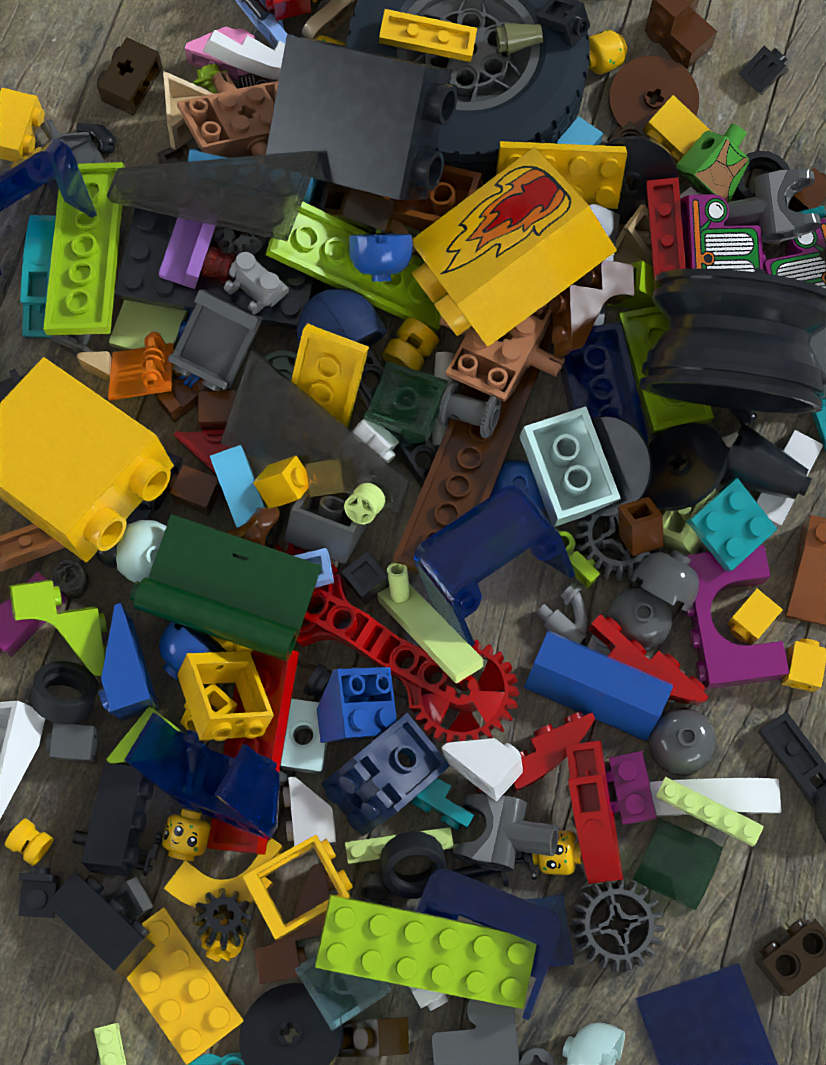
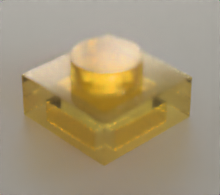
[306,459,345,497]

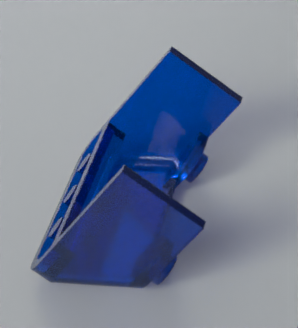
[0,139,97,275]
[414,486,575,647]
[124,713,280,840]
[416,869,562,1020]

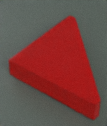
[173,429,258,476]

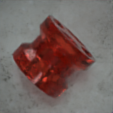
[202,246,238,284]

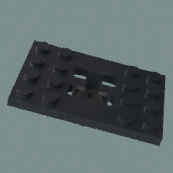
[114,178,315,330]

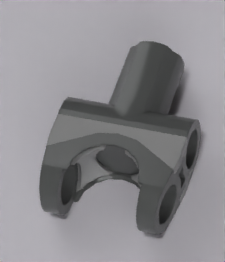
[724,169,821,243]
[452,794,559,872]

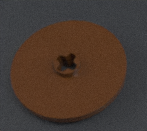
[608,55,699,134]

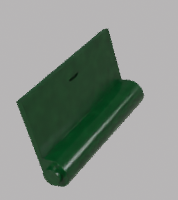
[130,514,322,662]

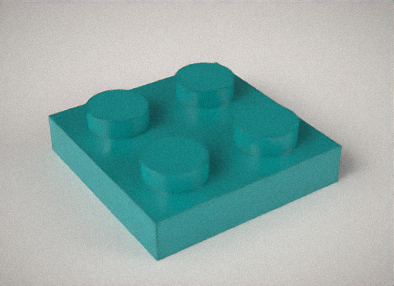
[686,478,777,572]

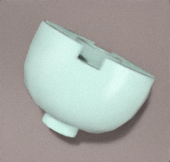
[116,520,167,583]
[562,1022,625,1065]

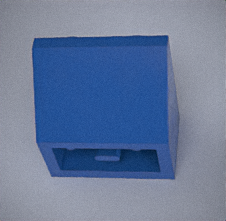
[317,667,397,743]

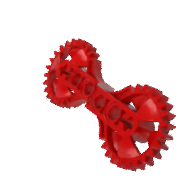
[276,543,519,743]

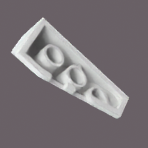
[0,701,45,819]

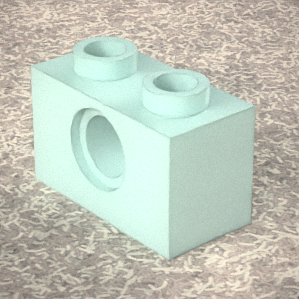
[281,699,328,775]

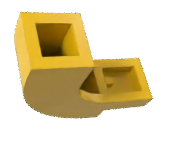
[164,838,284,908]

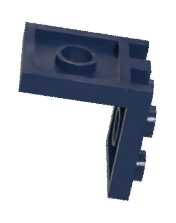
[321,713,451,836]

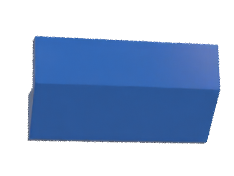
[524,630,673,741]

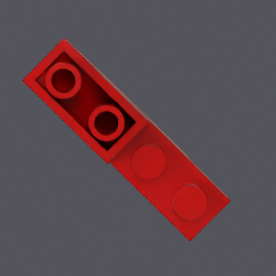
[587,614,709,706]
[474,711,595,794]
[565,741,623,884]

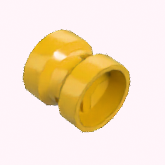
[5,818,54,866]

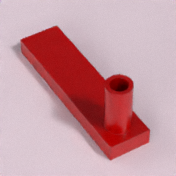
[647,177,686,290]

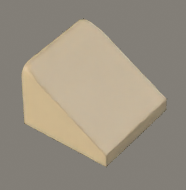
[77,351,112,383]

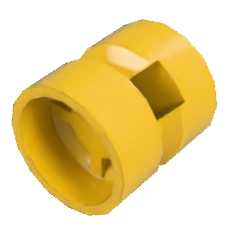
[381,317,439,378]

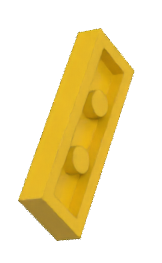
[378,9,477,62]

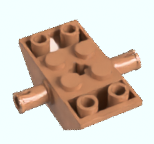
[177,71,279,169]
[439,300,565,402]

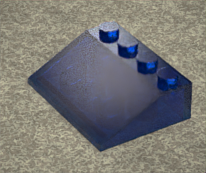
[635,963,778,1065]

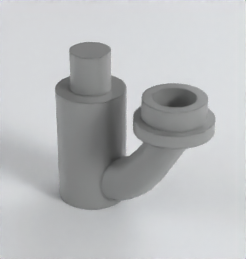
[536,582,588,644]

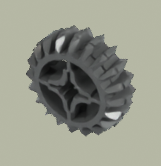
[574,514,661,582]
[570,880,665,973]

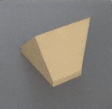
[163,71,213,150]
[613,205,653,267]

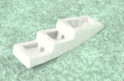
[203,30,285,81]

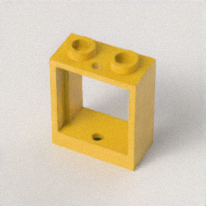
[177,651,274,741]
[242,834,353,940]

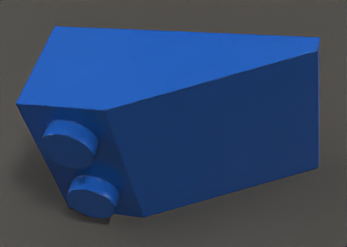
[99,603,160,722]

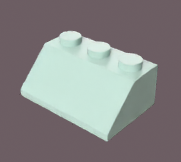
[519,406,621,527]

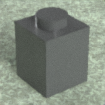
[45,723,99,764]

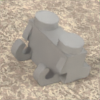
[224,252,289,315]

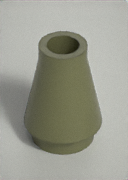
[496,23,543,55]

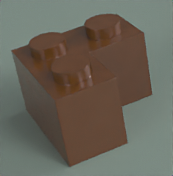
[644,0,717,69]

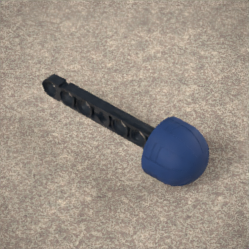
[297,289,437,489]

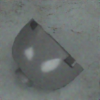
[630,550,699,612]
[606,586,672,652]
[648,708,716,775]

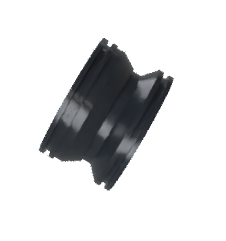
[639,268,826,414]

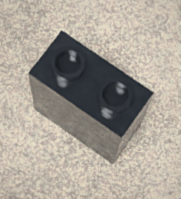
[264,35,457,200]

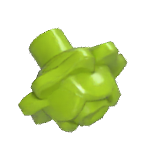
[193,64,228,94]

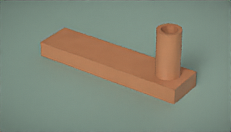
[0,524,66,572]

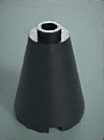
[719,424,812,499]

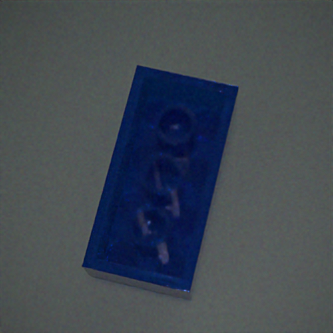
[560,322,649,444]

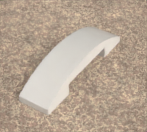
[650,778,781,817]

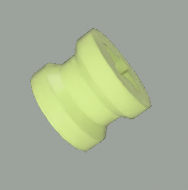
[344,483,385,525]

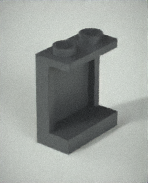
[167,289,263,391]

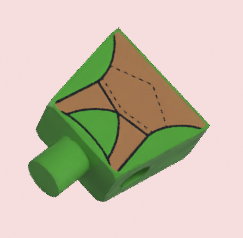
[676,124,749,202]

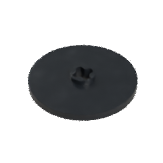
[604,136,678,224]
[591,417,653,516]
[642,423,728,511]
[239,983,344,1065]

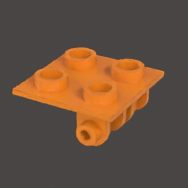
[108,332,175,401]

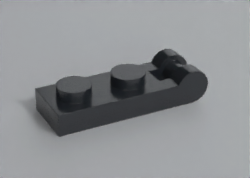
[758,711,826,809]

